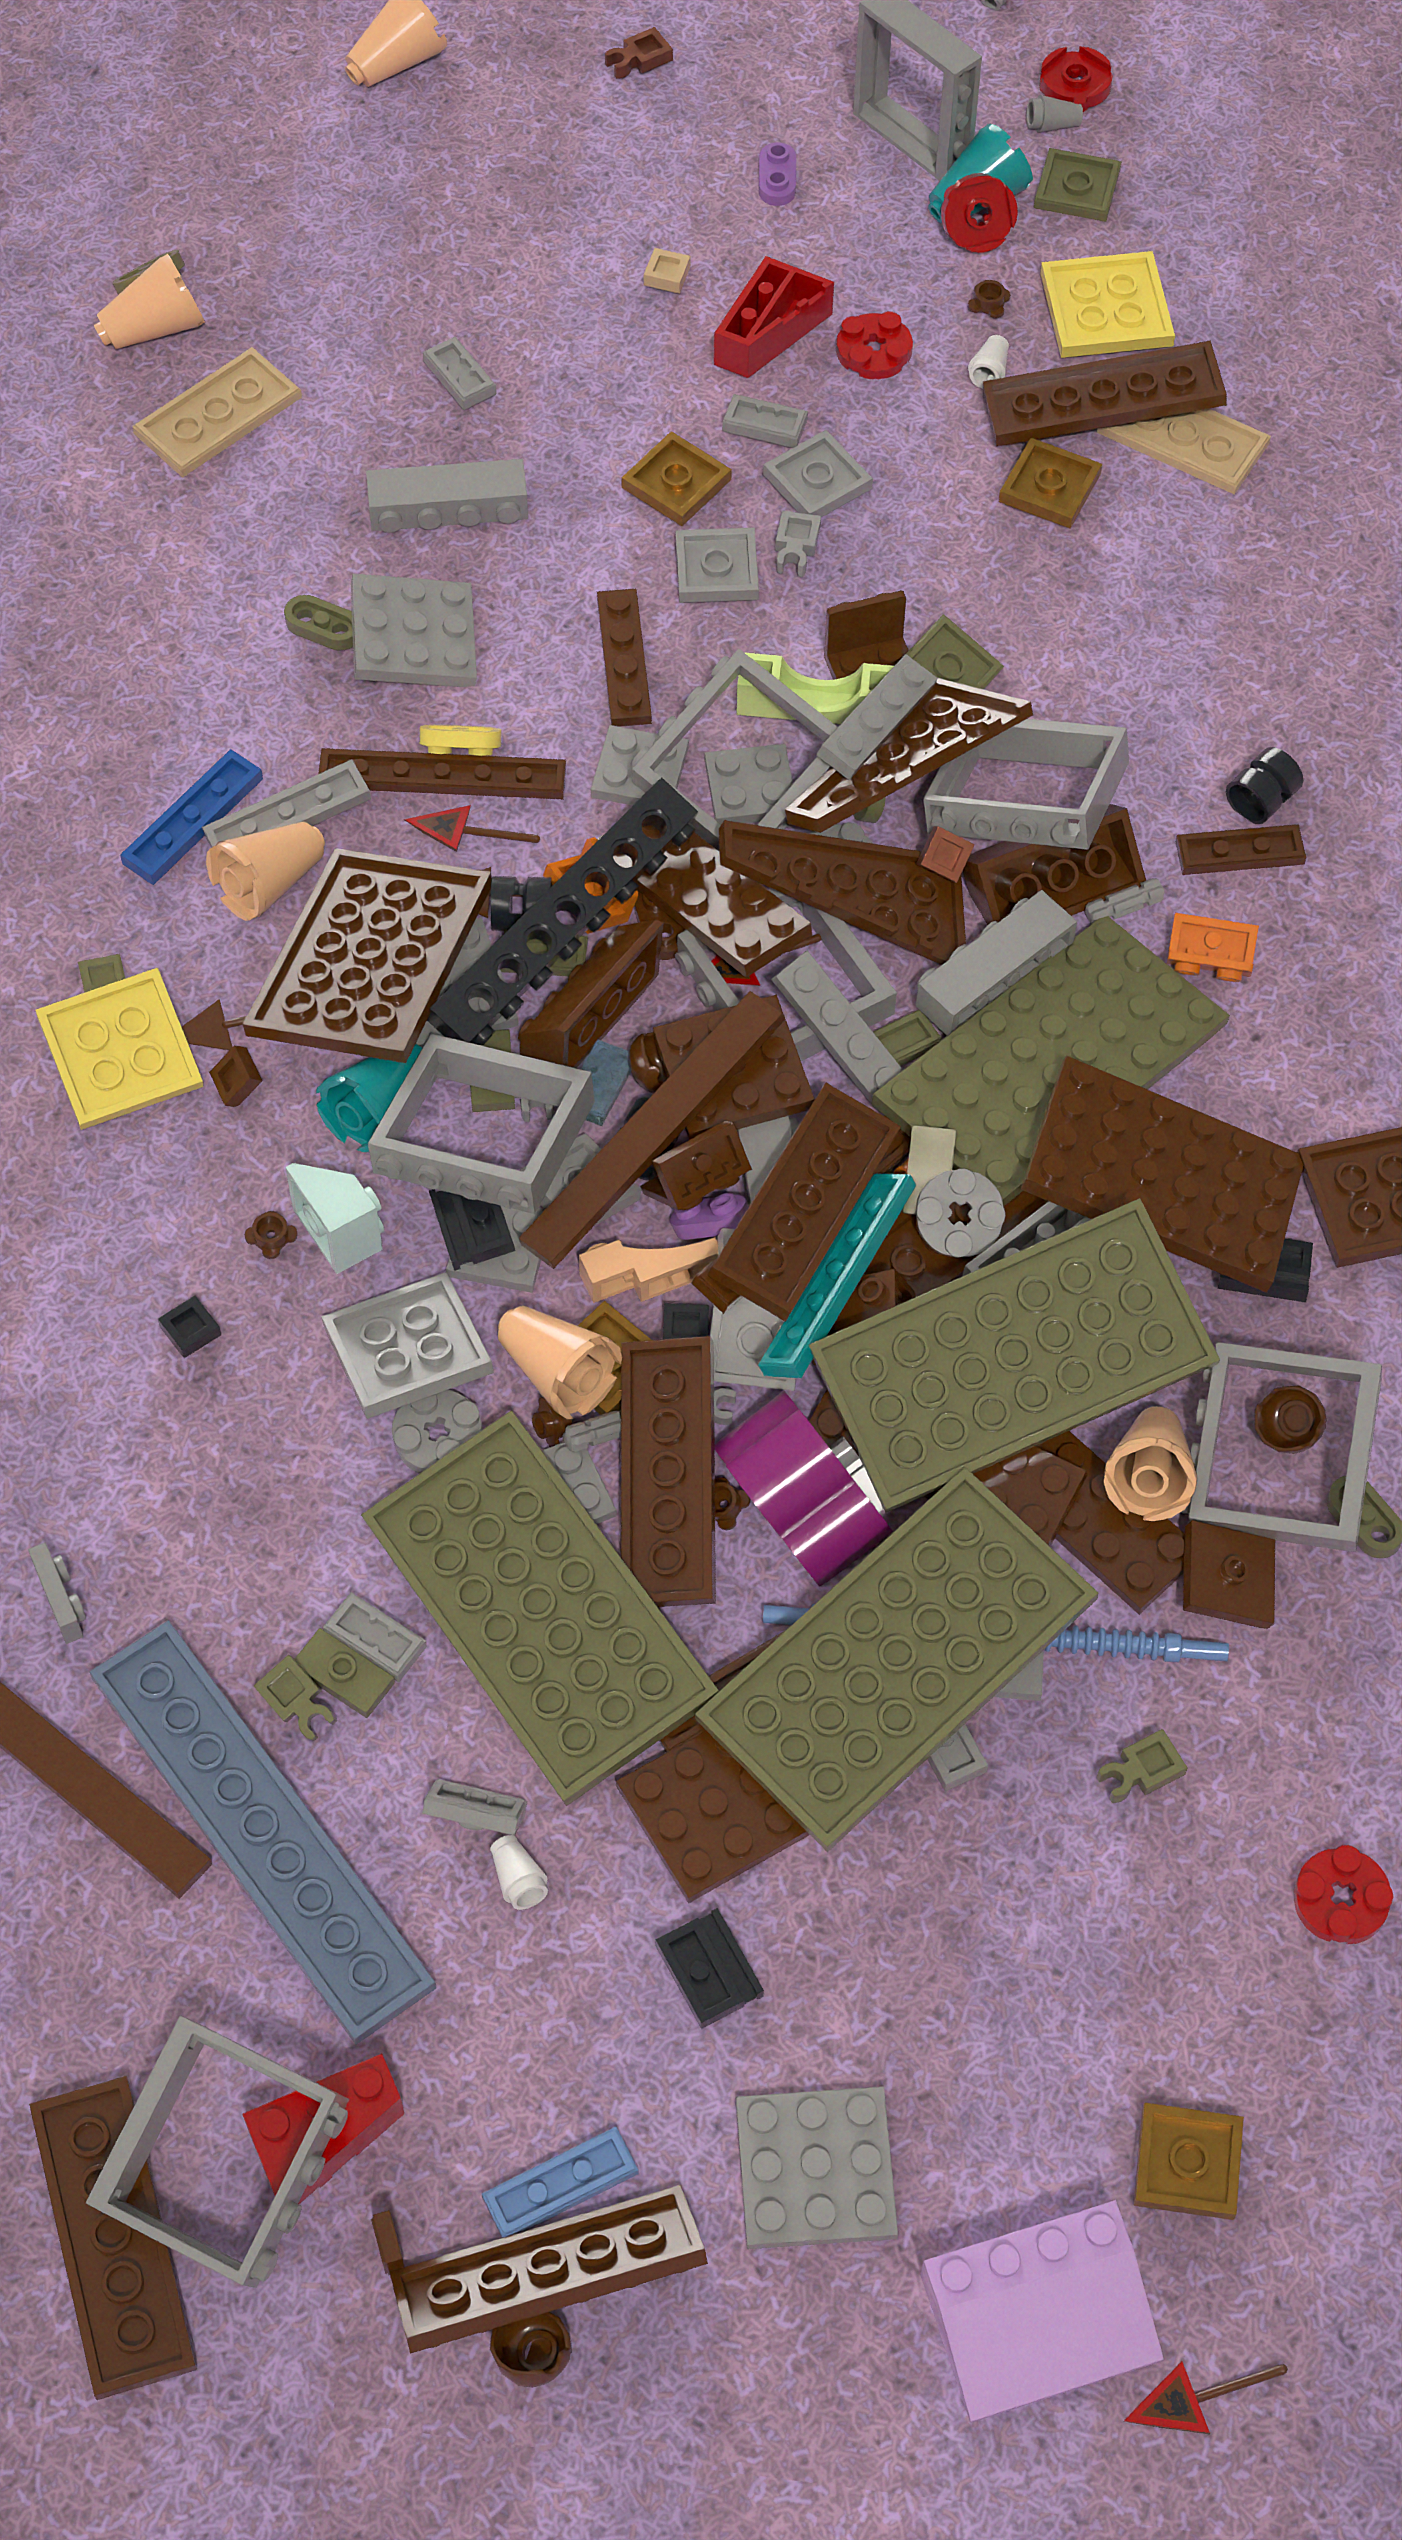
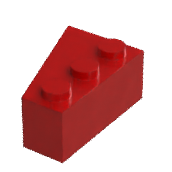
[714,256,834,378]
[242,2053,404,2204]

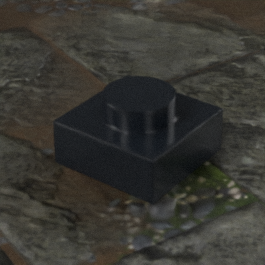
[158,1295,221,1358]
[663,1303,709,1340]

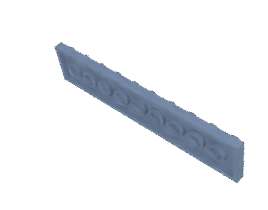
[89,1620,436,2045]

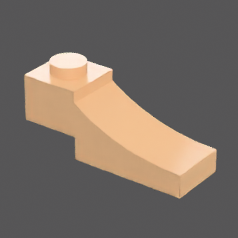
[579,1237,719,1303]

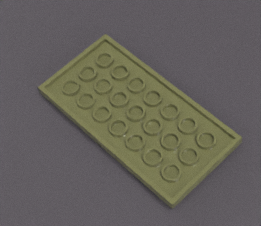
[871,916,1230,1207]
[809,1198,1220,1513]
[361,1410,719,1806]
[695,1467,1099,1853]

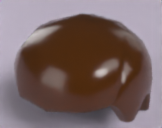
[628,1032,668,1094]
[1254,1385,1327,1454]
[490,2312,572,2388]

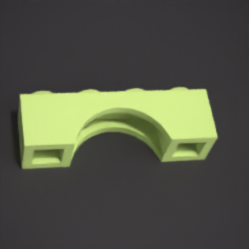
[737,653,894,724]

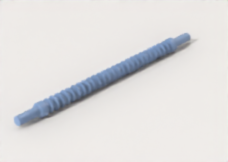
[763,1604,1229,1662]

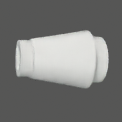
[968,335,1009,389]
[490,1835,548,1910]

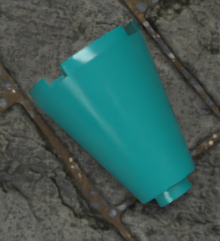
[928,123,1033,223]
[316,1044,423,1152]

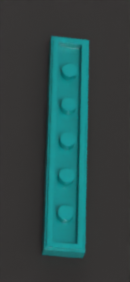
[758,1174,916,1378]

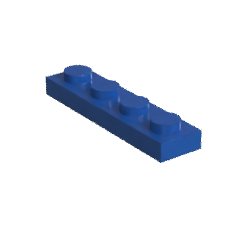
[120,749,263,885]

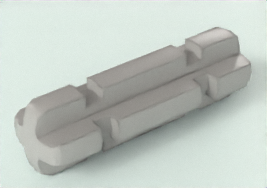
[1085,878,1165,924]
[563,1409,621,1452]

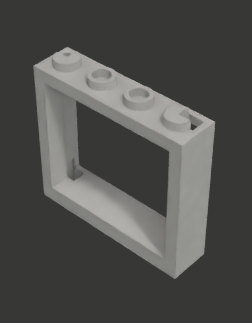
[853,0,982,181]
[631,649,838,851]
[924,719,1129,849]
[675,889,897,1061]
[368,1034,595,1214]
[1182,1342,1382,1552]
[86,2016,349,2288]

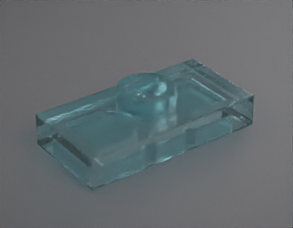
[581,1039,631,1126]

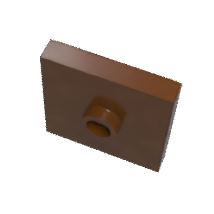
[1183,1520,1276,1629]

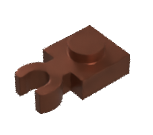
[605,27,673,79]

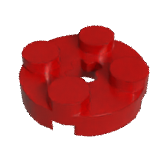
[1039,46,1113,112]
[941,173,1018,253]
[836,311,913,380]
[1294,1845,1394,1944]

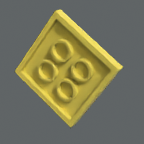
[1040,251,1175,358]
[35,967,203,1130]

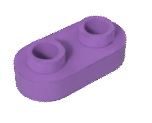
[759,142,796,206]
[670,1193,749,1240]

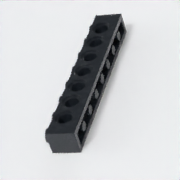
[427,777,698,1046]

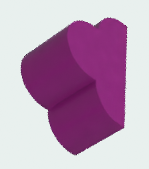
[715,1391,893,1587]

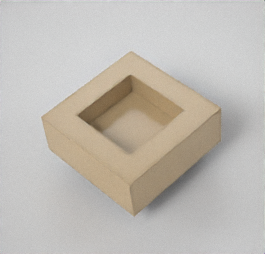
[643,248,691,294]

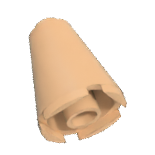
[345,0,447,87]
[94,254,205,349]
[206,822,325,921]
[498,1306,622,1419]
[1104,1406,1197,1521]

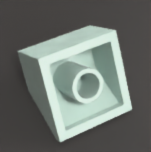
[286,1163,384,1274]

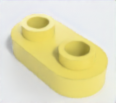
[420,725,501,756]

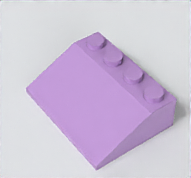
[920,2200,1164,2423]

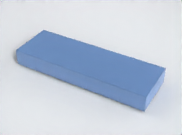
[482,2127,639,2238]

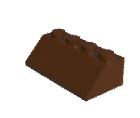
[963,804,1146,925]
[518,919,663,1068]

